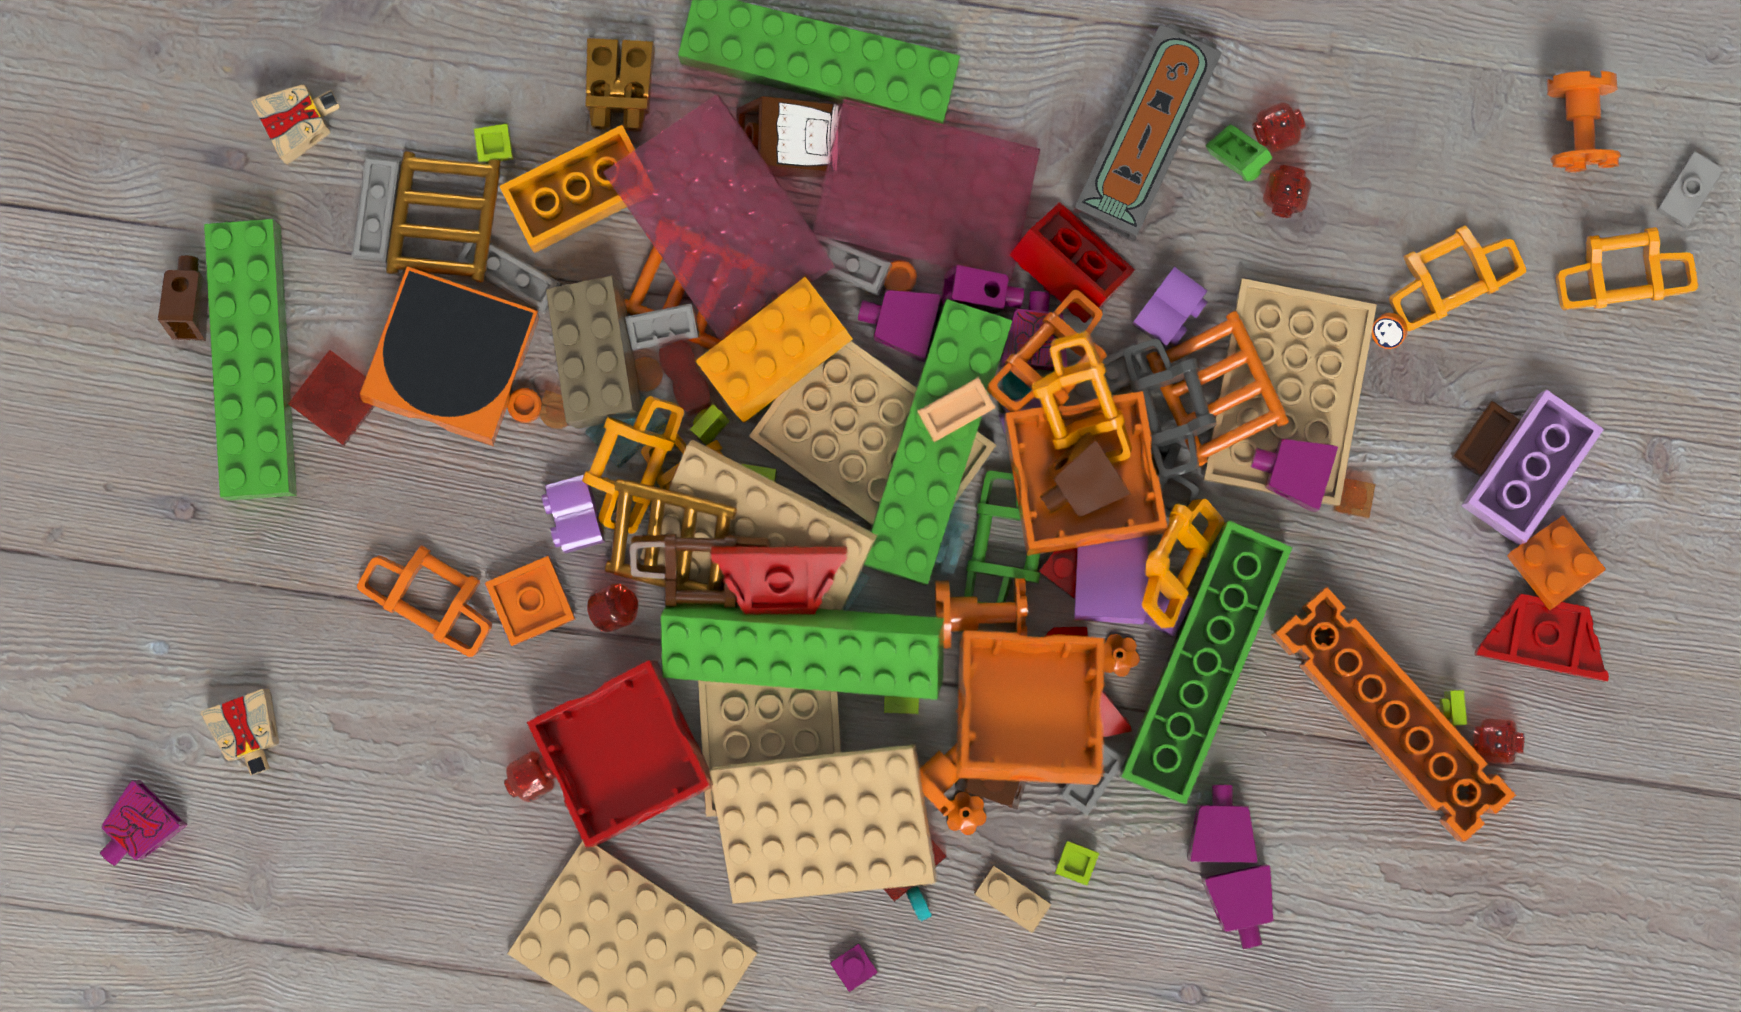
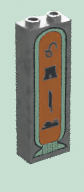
[1073,24,1222,242]

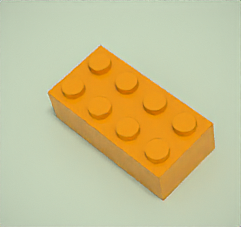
[499,125,656,253]
[696,277,853,423]

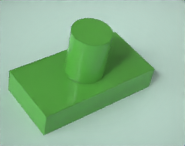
[1205,124,1273,181]

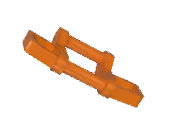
[987,290,1107,412]
[357,545,492,657]

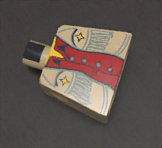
[251,85,341,165]
[201,689,279,776]

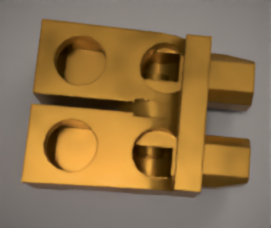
[585,38,655,131]

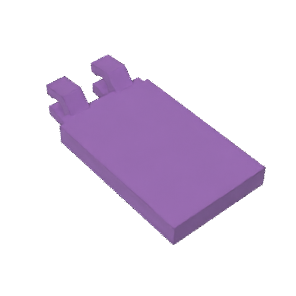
[1074,536,1148,624]

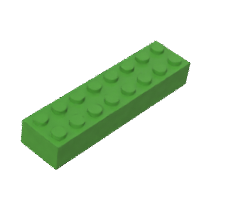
[678,0,960,129]
[204,219,297,501]
[864,299,1013,586]
[1118,520,1293,804]
[661,602,944,700]

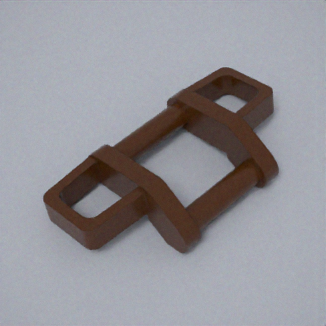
[630,534,771,608]

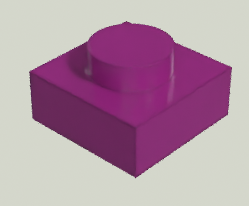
[830,943,878,992]

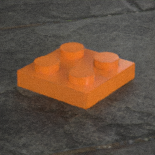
[1507,515,1606,611]
[485,556,576,646]

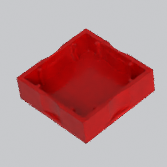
[526,660,713,848]

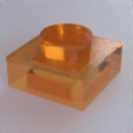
[1334,478,1376,519]

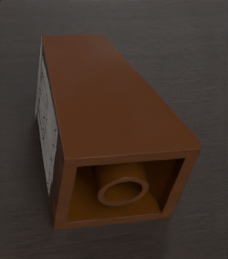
[735,96,841,178]

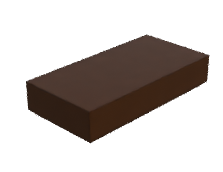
[1451,401,1520,477]

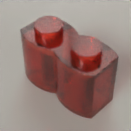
[659,339,712,416]

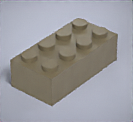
[546,276,642,429]

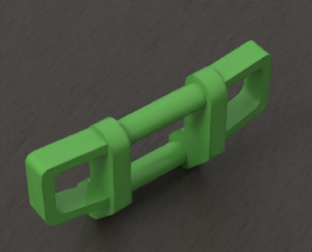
[964,471,1040,603]

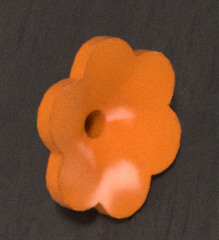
[1104,634,1140,677]
[947,792,987,835]

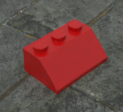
[1009,202,1135,323]

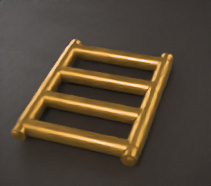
[386,151,501,283]
[605,478,737,590]

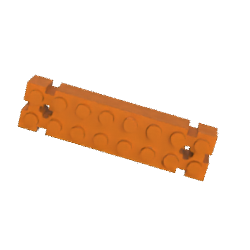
[1271,587,1516,842]

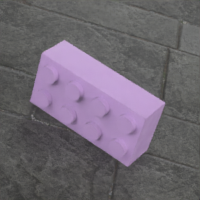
[1461,390,1604,545]

